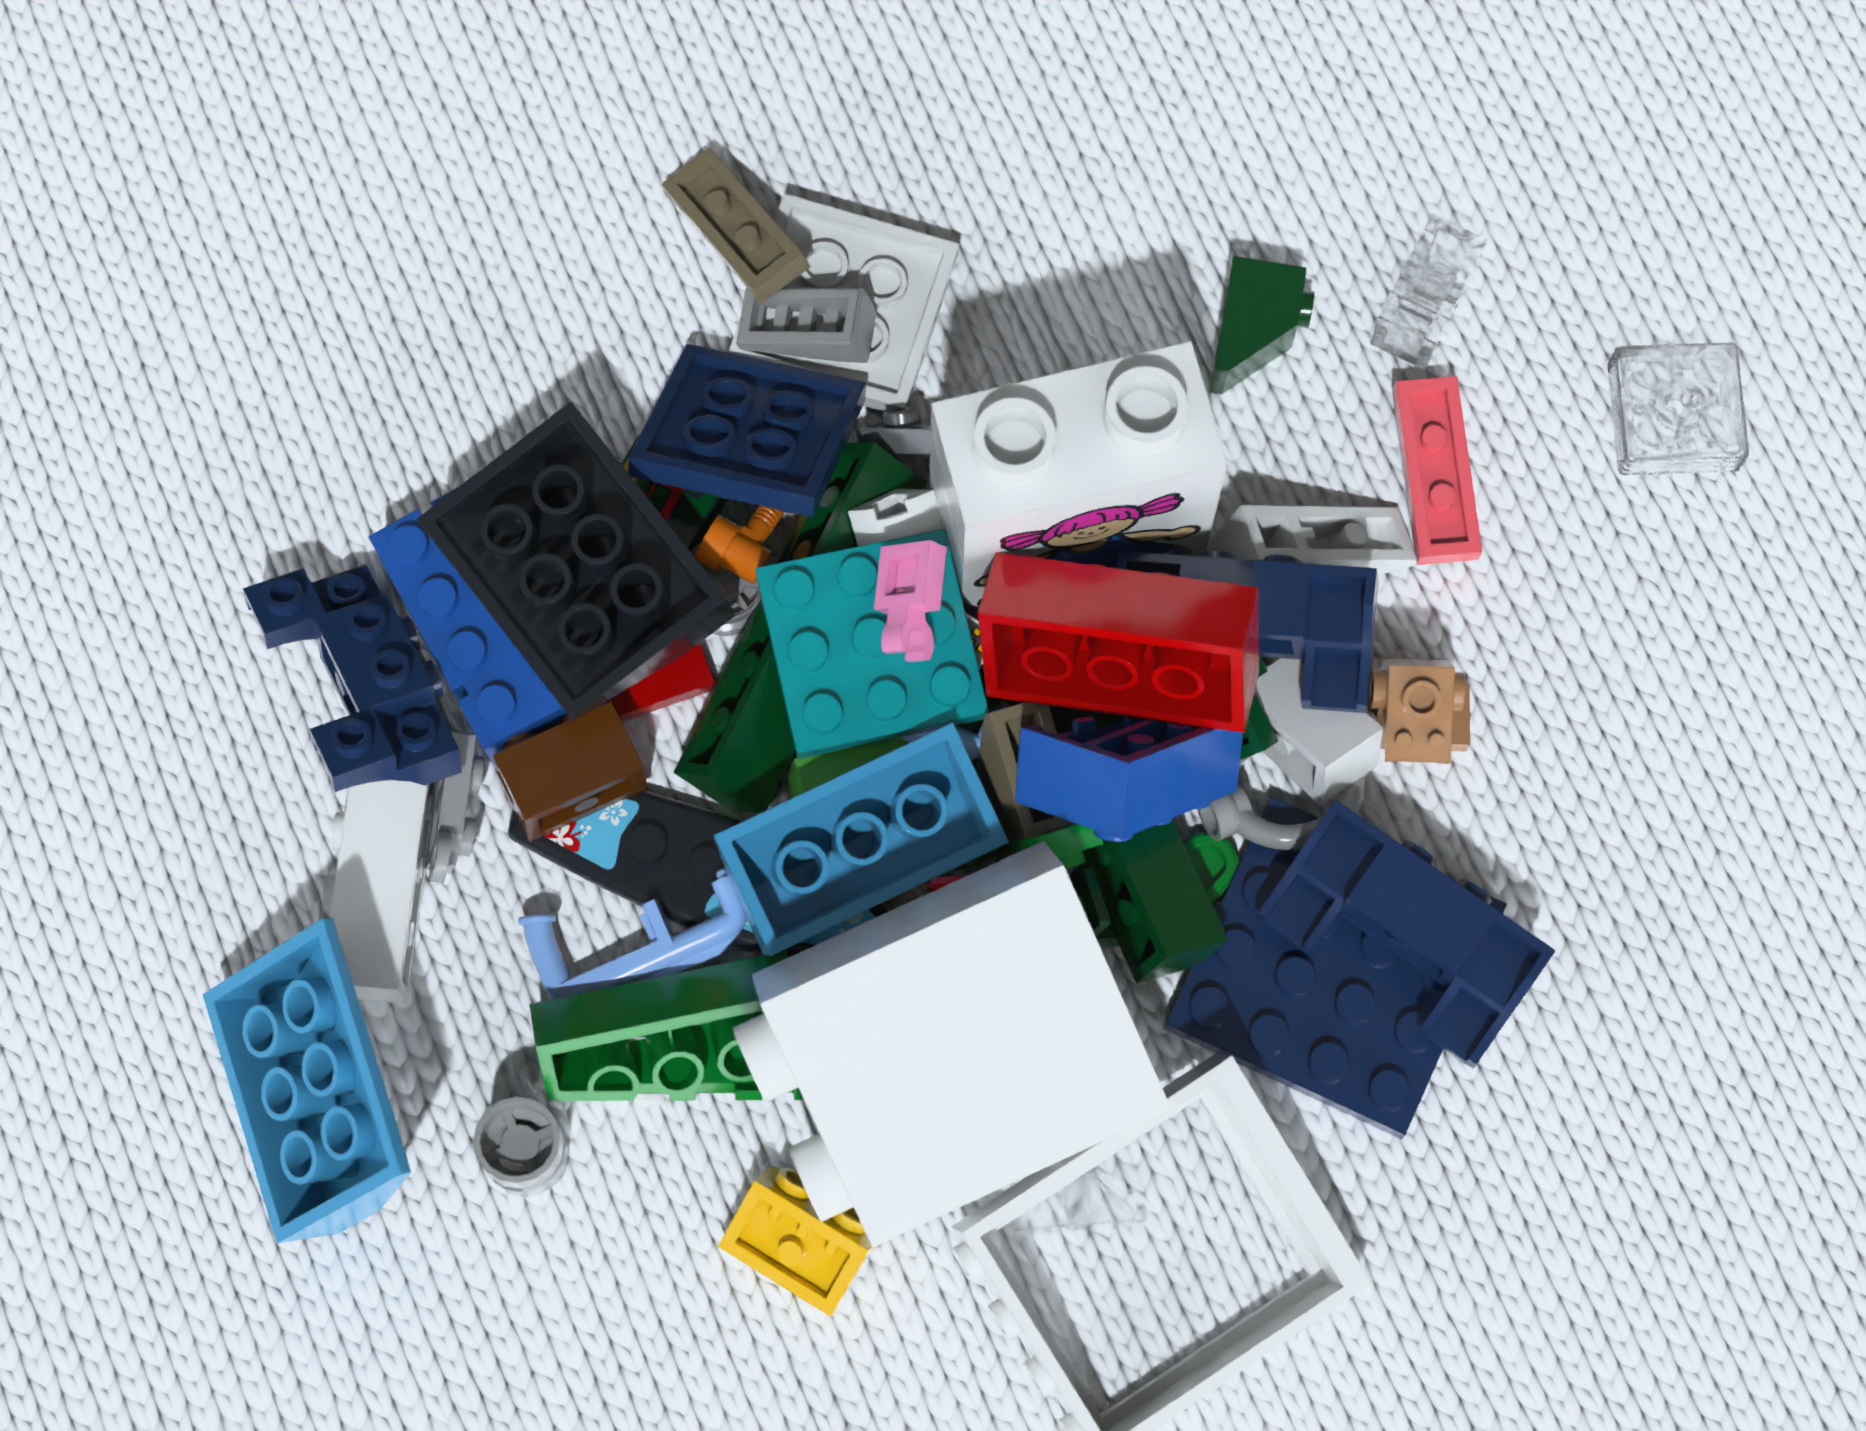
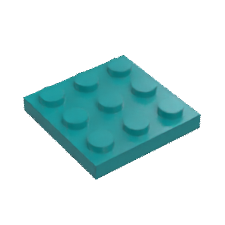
[755,528,989,760]

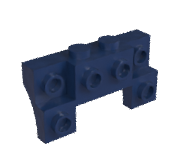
[1116,550,1379,713]
[243,564,462,792]
[1255,800,1556,1069]

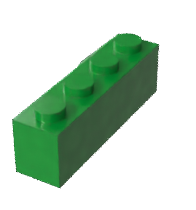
[529,950,804,1101]

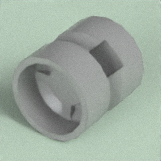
[473,1096,569,1197]

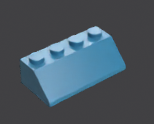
[713,723,1009,956]

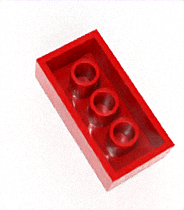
[978,552,1259,733]

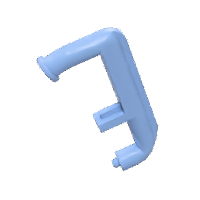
[518,868,747,1000]

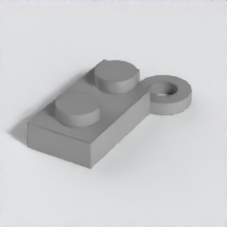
[425,731,484,884]

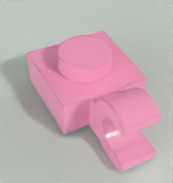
[874,540,947,662]

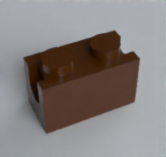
[493,702,647,842]

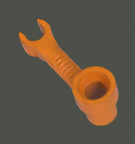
[695,505,784,585]

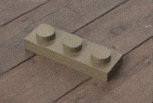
[661,147,811,304]

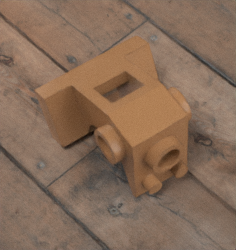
[1368,658,1470,764]

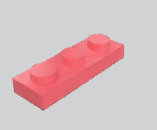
[1392,376,1482,565]

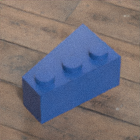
[1015,716,1243,842]

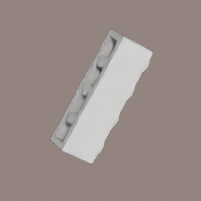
[322,780,437,1004]

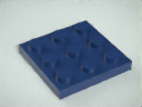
[628,344,866,517]

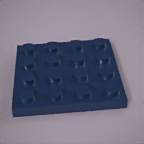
[1164,796,1507,1139]

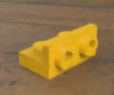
[718,1166,876,1317]

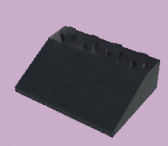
[417,402,735,721]

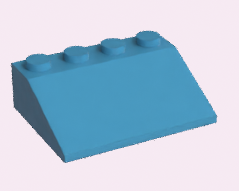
[202,917,412,1244]

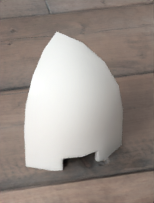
[848,489,943,547]

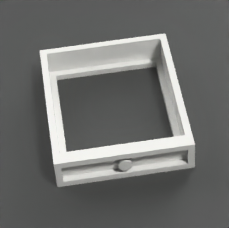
[951,1053,1372,1431]

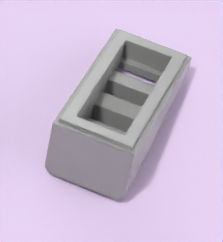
[736,288,876,363]

